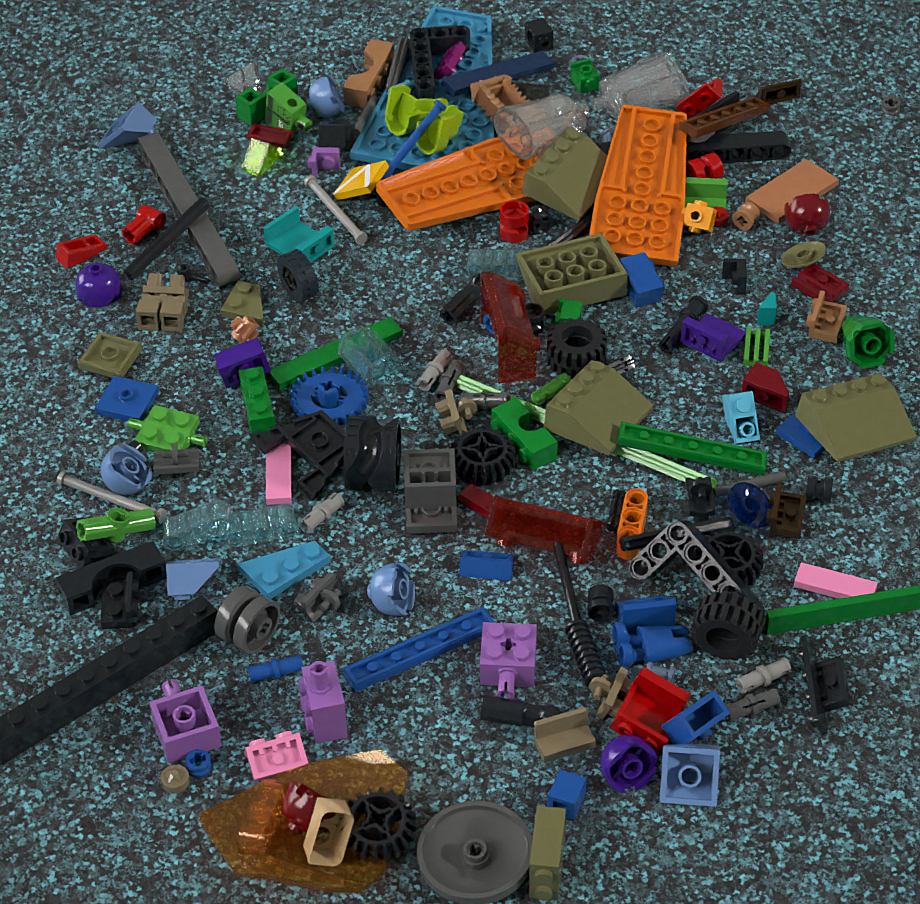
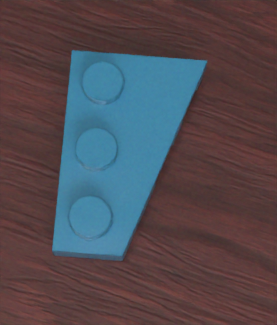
[237,541,331,599]

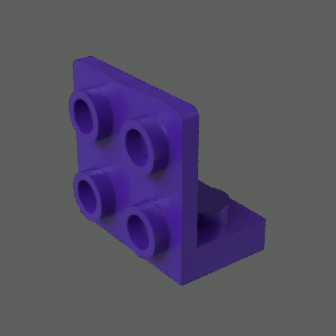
[681,314,746,362]
[214,338,271,389]

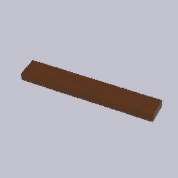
[678,96,770,138]

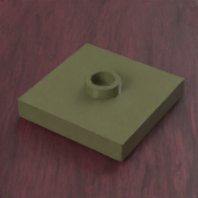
[77,332,143,378]

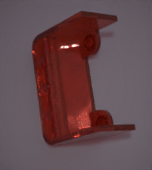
[480,271,540,384]
[485,494,605,565]

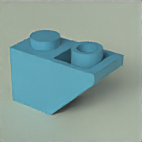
[722,391,760,444]

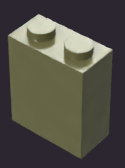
[529,806,566,901]

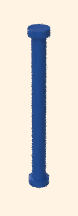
[382,100,447,178]

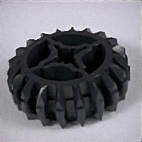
[450,427,516,486]
[694,528,764,592]
[340,786,417,864]

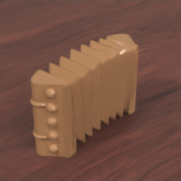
[470,74,547,135]

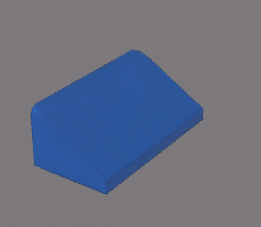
[459,550,514,581]

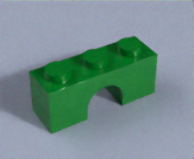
[235,68,298,126]
[239,366,275,434]
[490,398,558,471]

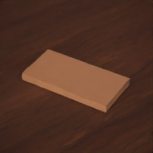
[745,159,839,224]

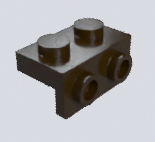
[766,481,807,539]

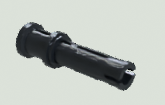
[658,295,709,353]

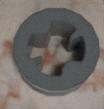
[881,96,901,115]

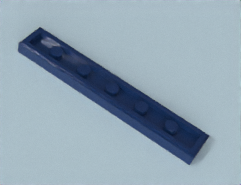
[441,51,555,96]

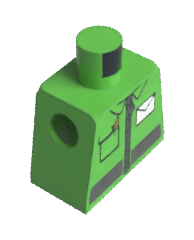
[265,82,312,133]

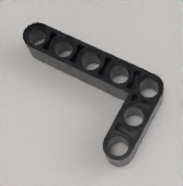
[410,25,470,99]
[629,520,765,617]

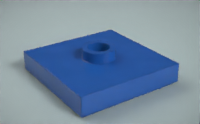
[95,376,159,421]
[776,413,825,458]

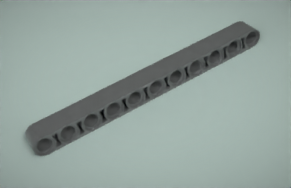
[136,132,240,287]

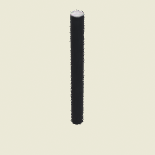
[553,541,581,621]

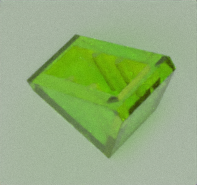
[241,138,284,177]

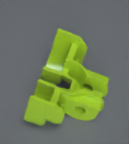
[385,84,464,155]

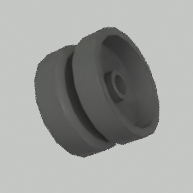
[214,586,281,654]

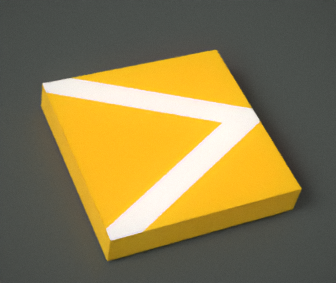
[333,160,389,200]

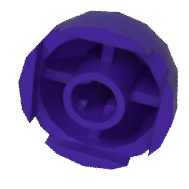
[75,263,122,308]
[600,735,658,793]

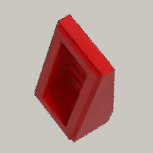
[56,234,108,268]

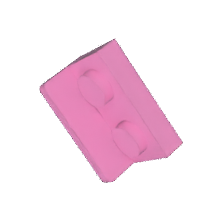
[244,731,309,782]

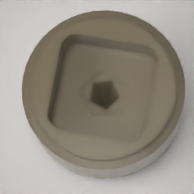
[161,765,190,793]

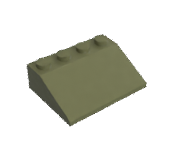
[521,127,607,221]
[516,233,628,315]
[544,360,653,455]
[795,373,917,462]

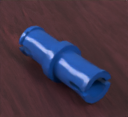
[247,654,303,684]

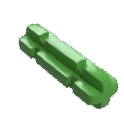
[531,373,572,406]

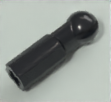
[440,273,492,326]
[480,695,562,727]

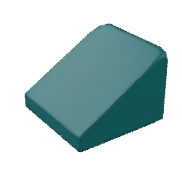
[757,292,777,325]

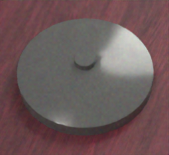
[417,801,532,904]

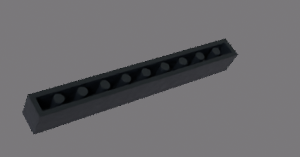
[0,595,218,766]

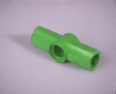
[76,508,156,542]

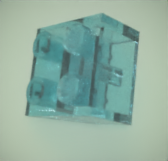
[337,325,404,385]

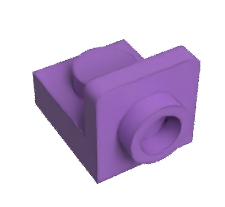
[308,147,341,177]

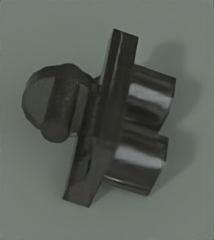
[512,82,550,109]

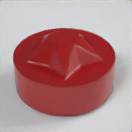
[711,206,729,227]

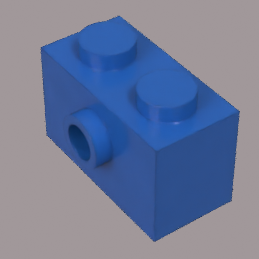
[619,252,665,308]
[661,690,730,744]

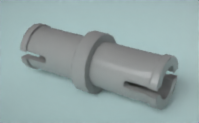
[416,349,452,391]
[299,492,345,533]
[735,657,792,694]

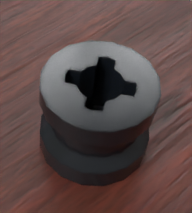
[528,206,553,234]

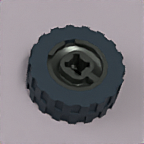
[277,249,319,303]

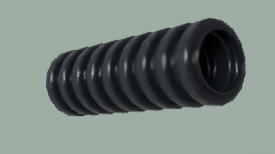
[565,619,607,688]

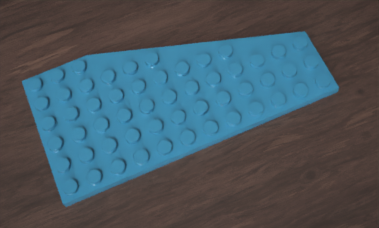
[350,6,494,170]

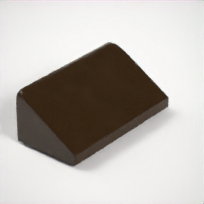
[755,79,802,104]

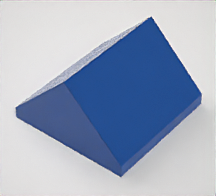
[615,595,676,634]

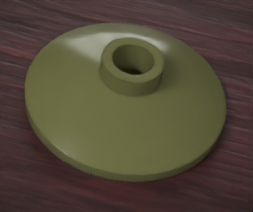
[781,241,826,269]

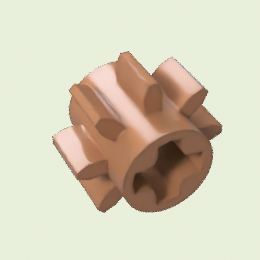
[230,315,259,343]

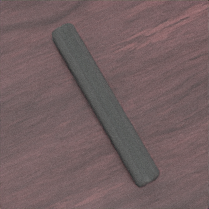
[386,37,410,93]

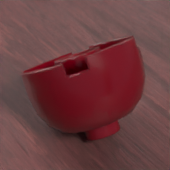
[784,194,830,236]
[281,780,336,835]

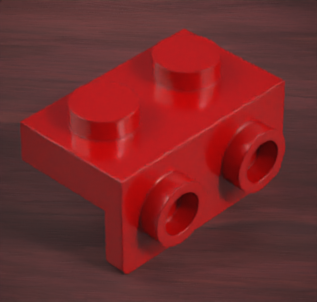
[676,77,723,119]

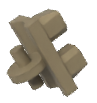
[435,389,477,435]
[589,666,632,720]

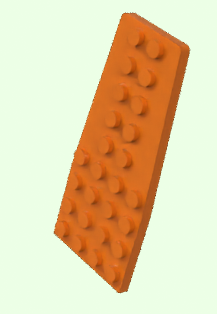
[589,105,687,267]
[376,124,554,231]

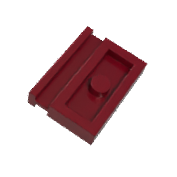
[791,263,849,302]

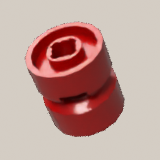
[686,152,724,179]
[500,200,529,243]

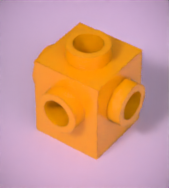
[681,200,717,234]

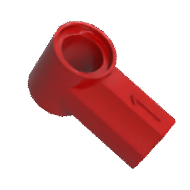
[122,205,166,245]

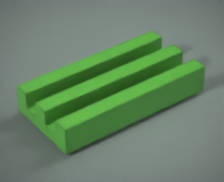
[743,327,770,366]

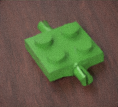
[127,405,208,452]

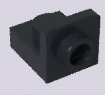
[722,259,747,295]

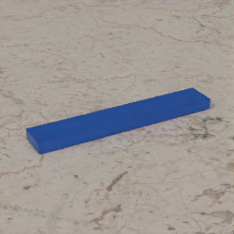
[342,607,495,693]

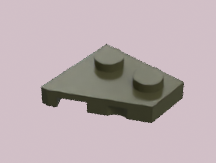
[220,280,264,326]

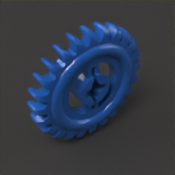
[289,365,369,425]

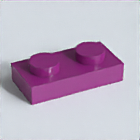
[433,41,466,80]

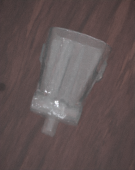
[591,51,689,119]
[494,93,588,160]

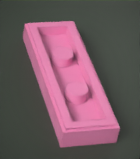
[266,444,292,505]
[794,562,878,599]

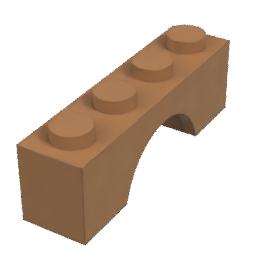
[343,39,395,108]

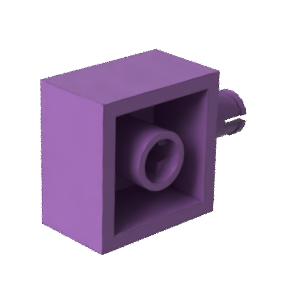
[480,622,537,699]
[298,661,347,744]
[149,679,222,763]

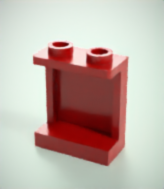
[609,667,691,756]

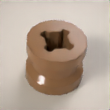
[732,202,761,231]

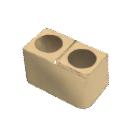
[303,797,354,866]

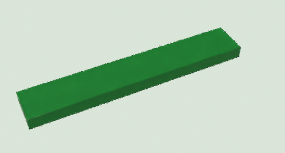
[268,317,403,390]
[617,421,767,476]
[765,585,920,635]

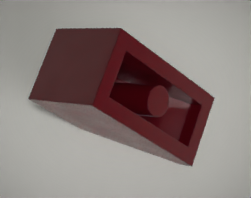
[742,362,789,414]

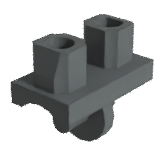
[153,443,199,480]
[295,572,343,623]

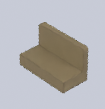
[534,707,596,763]

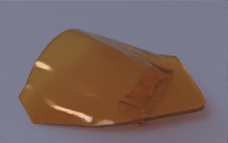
[199,748,408,893]

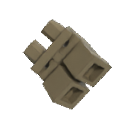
[135,273,189,332]

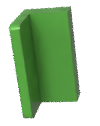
[685,177,728,209]

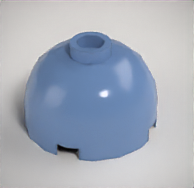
[306,74,345,119]
[100,445,152,496]
[367,563,415,616]

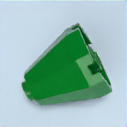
[842,315,895,369]

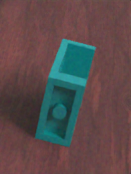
[263,206,335,262]

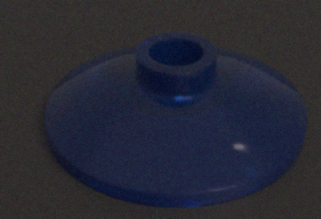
[728,482,772,528]

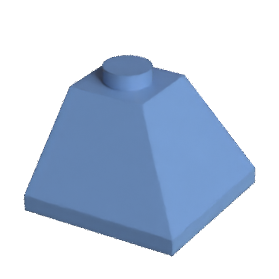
[97,102,157,149]
[166,558,223,600]
[660,743,720,807]

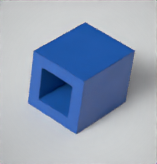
[548,770,587,821]

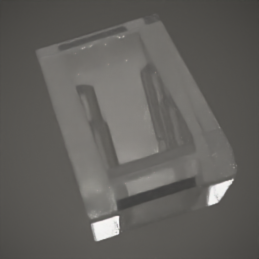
[223,61,260,94]

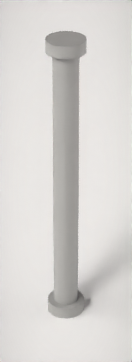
[304,175,368,245]
[57,471,167,524]

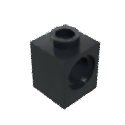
[525,18,553,53]

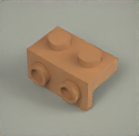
[806,291,847,343]

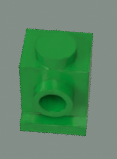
[570,58,600,94]
[555,299,583,325]

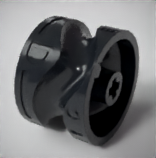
[344,415,402,493]

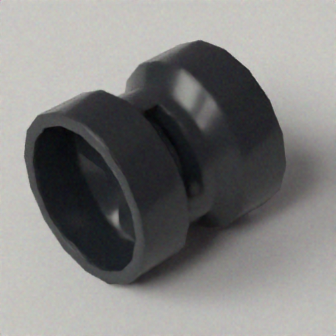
[520,303,544,336]
[805,475,834,503]
[587,584,614,622]

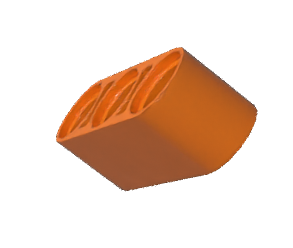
[616,488,648,560]

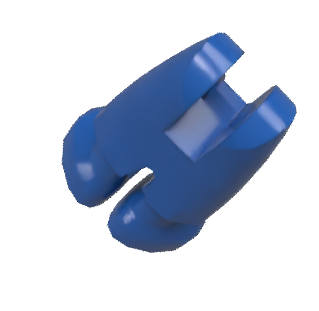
[612,622,693,668]

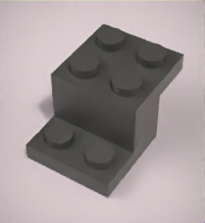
[404,448,458,534]

